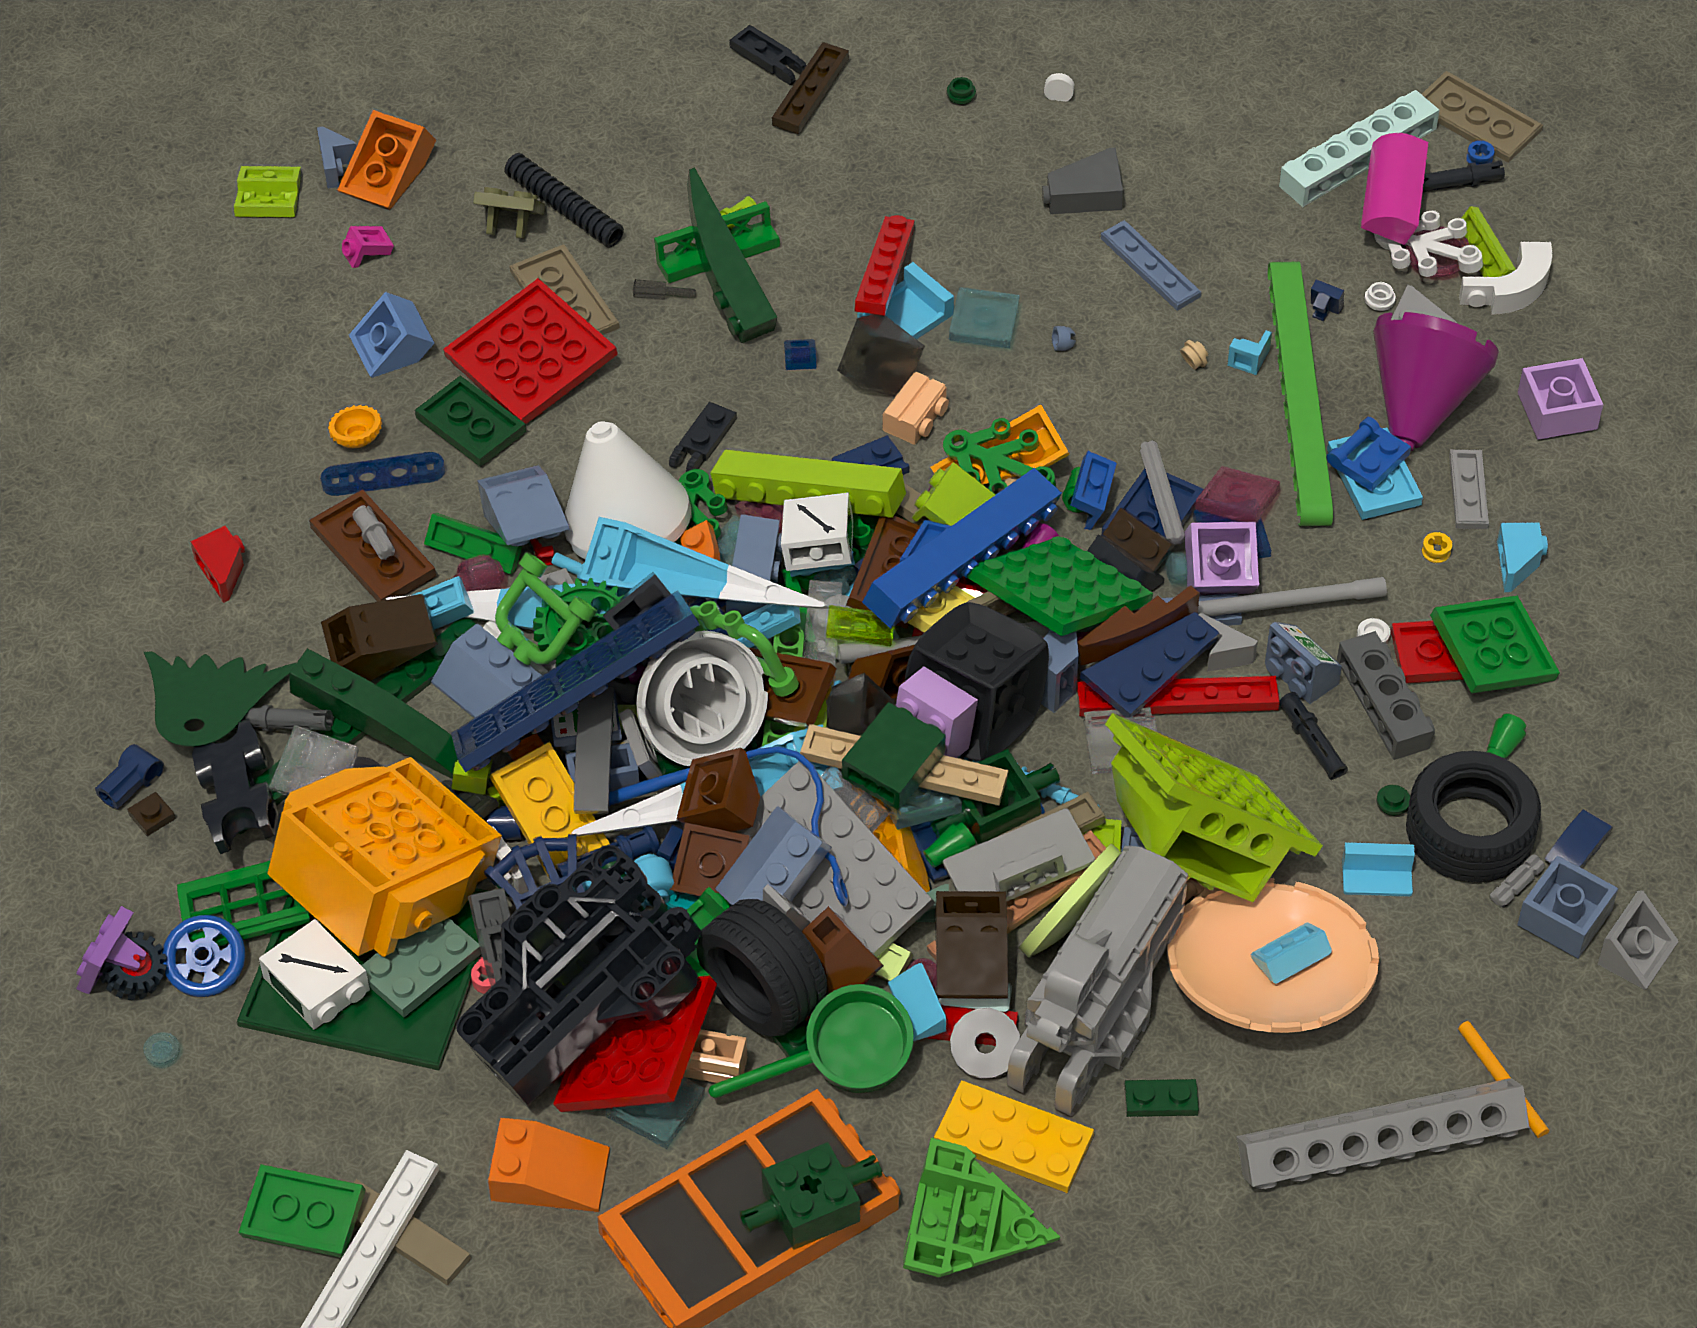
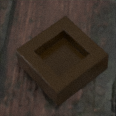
[127,792,176,837]

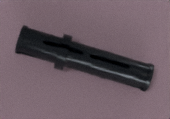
[1422,160,1505,193]
[1279,692,1348,780]

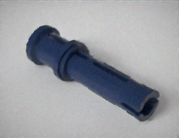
[555,826,660,878]

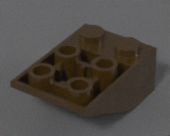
[321,594,438,681]
[935,891,1008,999]

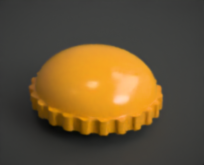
[328,405,382,448]

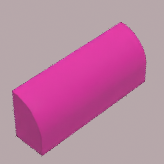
[1361,133,1429,245]

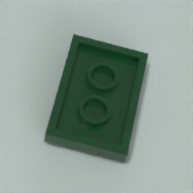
[415,375,526,467]

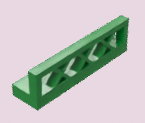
[654,201,780,284]

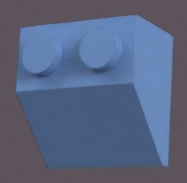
[349,292,434,378]

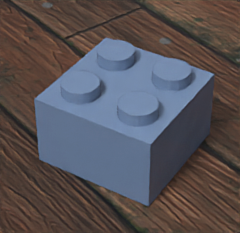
[1518,855,1618,959]

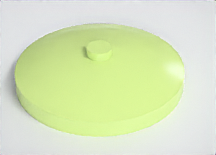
[1018,844,1122,958]

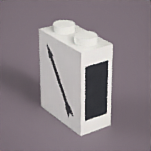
[781,493,853,571]
[259,919,370,1030]

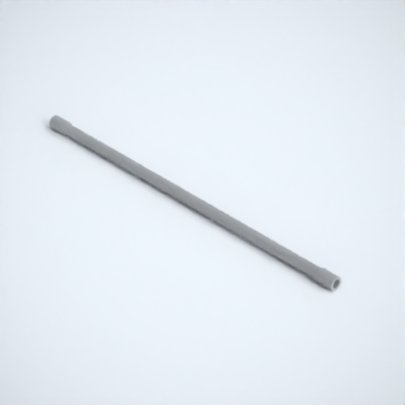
[838,577,1387,664]

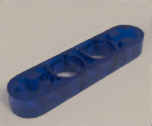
[320,452,445,496]

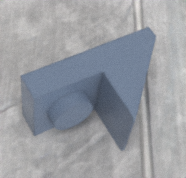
[317,127,357,189]

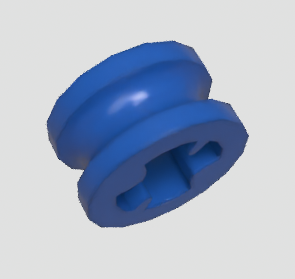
[1466,141,1495,165]

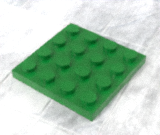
[967,536,1153,636]

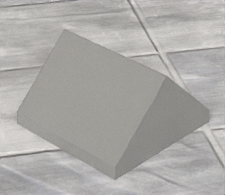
[1598,891,1679,990]

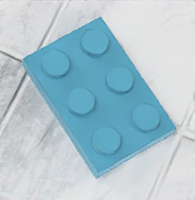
[1327,427,1423,520]

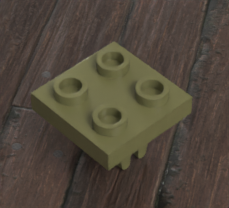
[473,187,546,239]

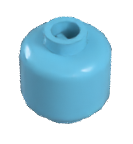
[634,854,674,906]

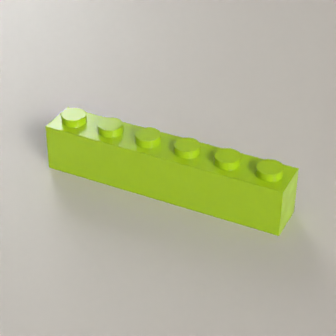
[710,450,906,518]

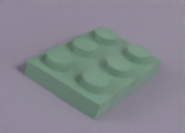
[361,918,482,1017]

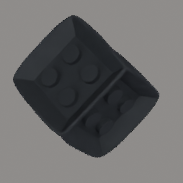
[905,602,1049,762]

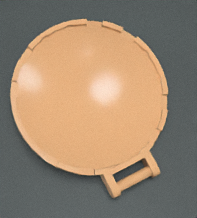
[1167,877,1379,1033]

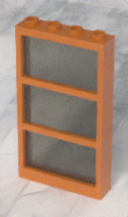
[597,1089,900,1328]

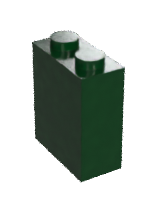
[842,702,946,811]

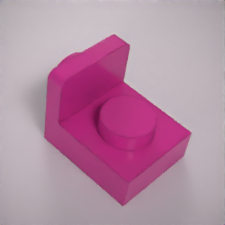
[342,226,394,268]

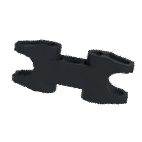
[192,719,278,854]

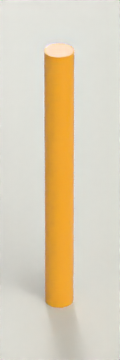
[1458,1021,1550,1138]

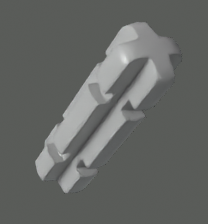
[1490,854,1545,908]

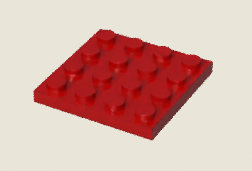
[443,278,618,424]
[553,975,717,1112]

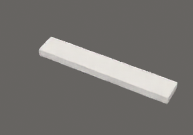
[301,1150,440,1328]

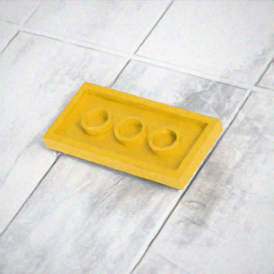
[489,742,610,877]
[934,1080,1094,1193]

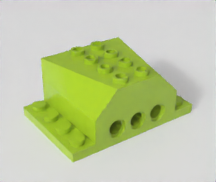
[1105,713,1323,902]

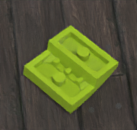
[234,166,301,217]

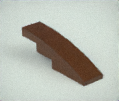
[1077,585,1200,666]

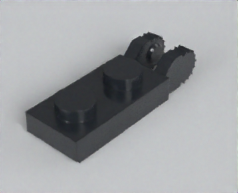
[729,25,807,85]
[668,401,737,472]

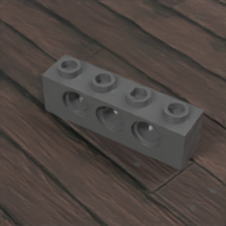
[1337,631,1435,760]

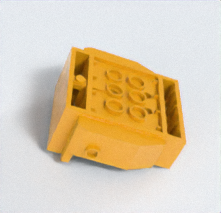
[267,757,502,957]

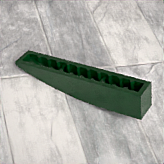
[687,167,777,343]
[289,648,458,779]

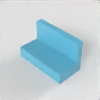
[1342,842,1415,896]

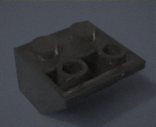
[837,314,925,397]

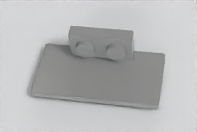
[943,808,1095,901]

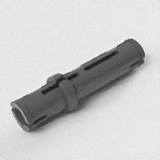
[236,705,333,732]

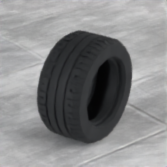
[1406,750,1541,883]
[696,899,827,1036]

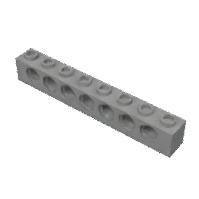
[1237,1078,1529,1189]

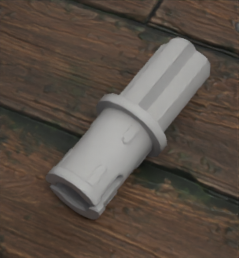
[352,505,395,560]

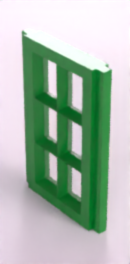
[177,861,311,950]

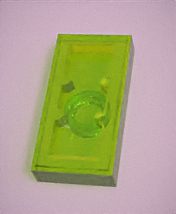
[825,605,894,646]

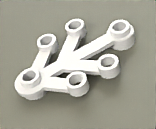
[1374,211,1483,277]

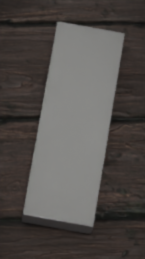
[1449,449,1489,529]

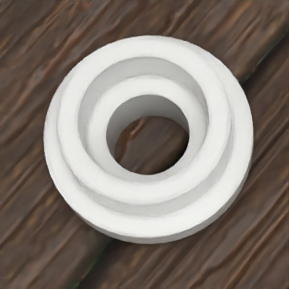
[1364,282,1396,311]

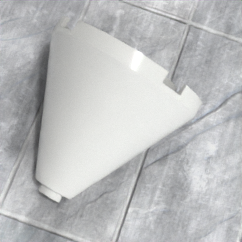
[564,421,691,559]
[637,631,768,766]

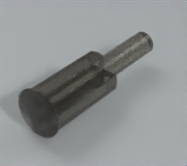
[633,279,696,300]

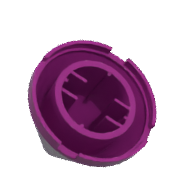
[1373,312,1499,451]

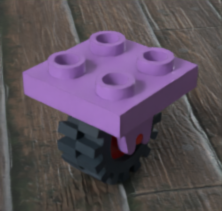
[76,906,167,1000]

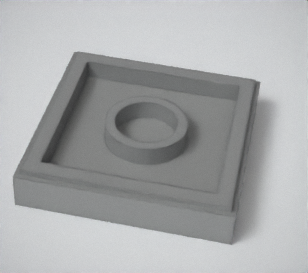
[618,709,673,793]

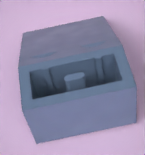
[477,465,570,546]

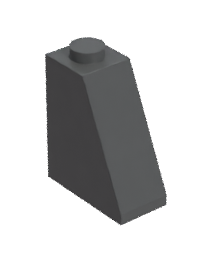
[1042,147,1123,214]

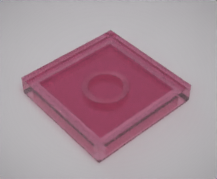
[1196,466,1280,523]

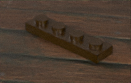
[772,42,849,134]

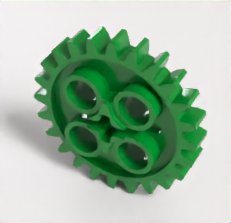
[533,578,624,667]

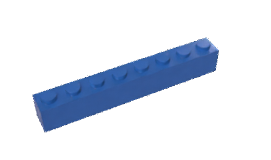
[862,468,1062,629]

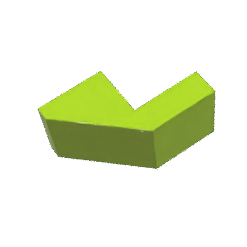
[452,759,492,794]

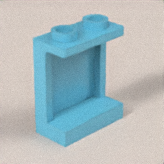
[857,262,954,351]

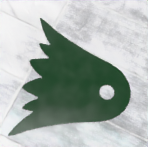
[144,651,297,746]

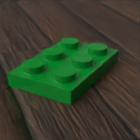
[238,1164,366,1258]

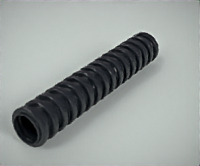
[504,152,624,248]

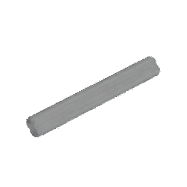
[1140,440,1185,544]

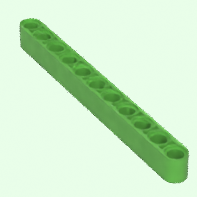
[1267,261,1333,527]

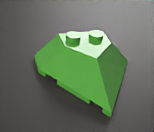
[903,1138,1060,1277]

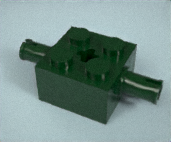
[930,749,1060,844]
[739,1142,882,1250]

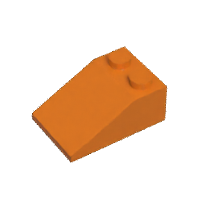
[337,110,436,210]
[488,1118,610,1212]

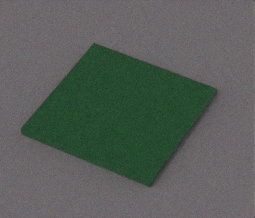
[237,888,488,1071]

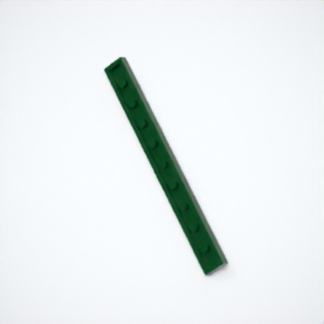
[239,617,476,835]

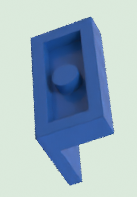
[1070,451,1117,530]

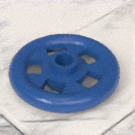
[162,915,245,997]

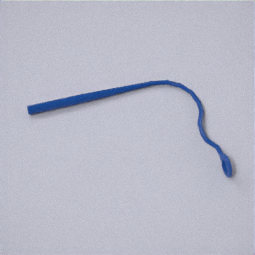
[609,746,848,906]

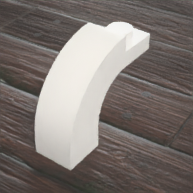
[1459,242,1552,314]

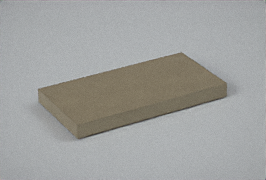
[1421,71,1543,163]
[509,244,620,335]

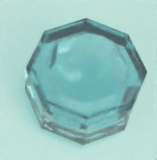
[1165,552,1187,584]

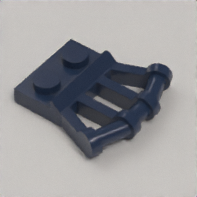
[484,834,585,921]

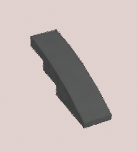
[574,687,614,814]
[468,888,510,987]

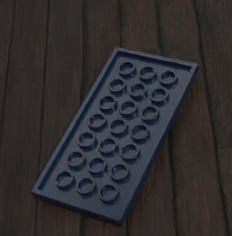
[451,590,700,772]

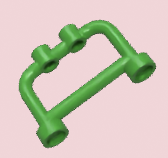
[495,552,597,665]
[690,601,799,696]

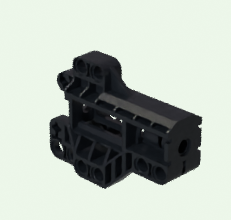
[456,845,703,1108]

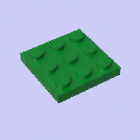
[1430,595,1560,693]

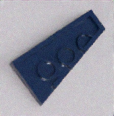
[1080,612,1219,720]

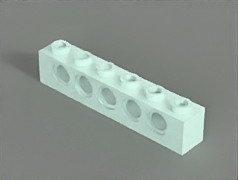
[1279,90,1439,207]

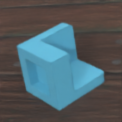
[1227,330,1272,375]

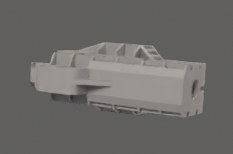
[1007,846,1188,1116]

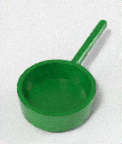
[708,984,914,1098]

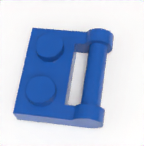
[1327,417,1411,491]

